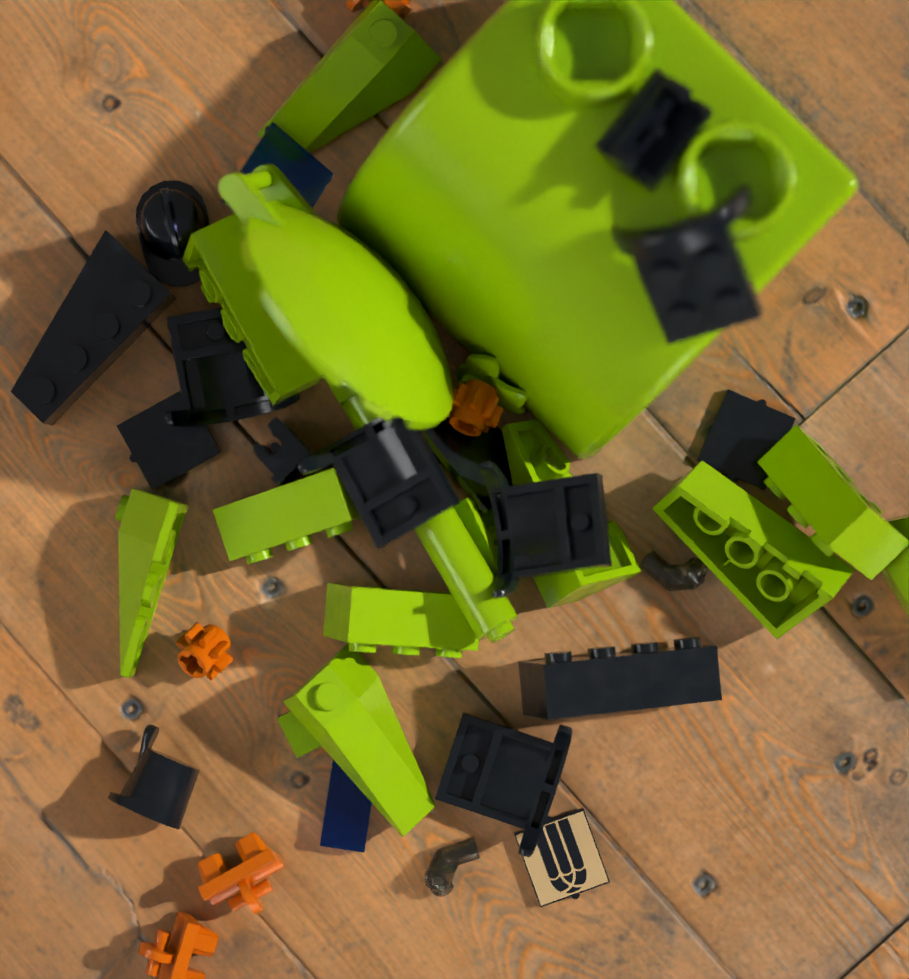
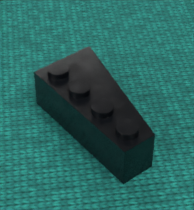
[518,637,722,720]

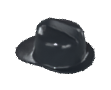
[136,181,210,287]

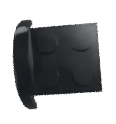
[610,185,763,345]
[164,307,300,428]
[297,416,460,548]
[479,461,612,598]
[435,712,573,857]

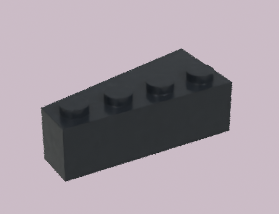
[10,230,177,425]

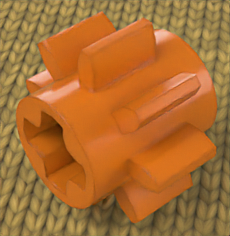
[449,379,504,436]
[175,622,233,680]

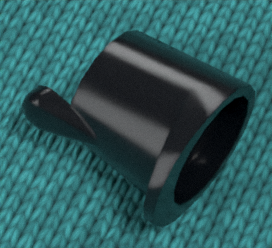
[108,724,200,829]

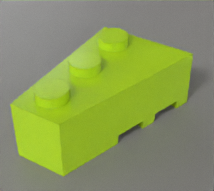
[757,425,909,580]
[213,468,361,565]

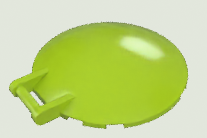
[219,164,454,430]

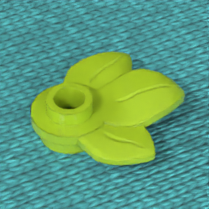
[455,354,529,414]

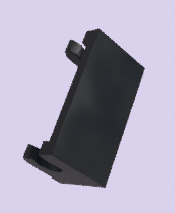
[594,68,713,191]
[253,416,313,486]

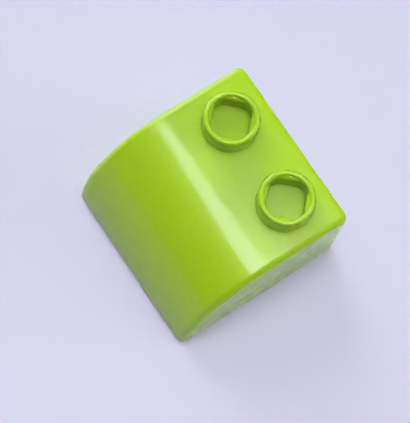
[337,0,858,459]

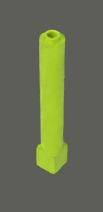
[324,377,518,643]

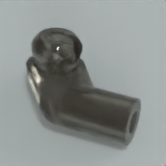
[639,549,708,591]
[425,837,481,897]

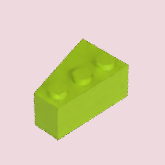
[323,583,479,658]

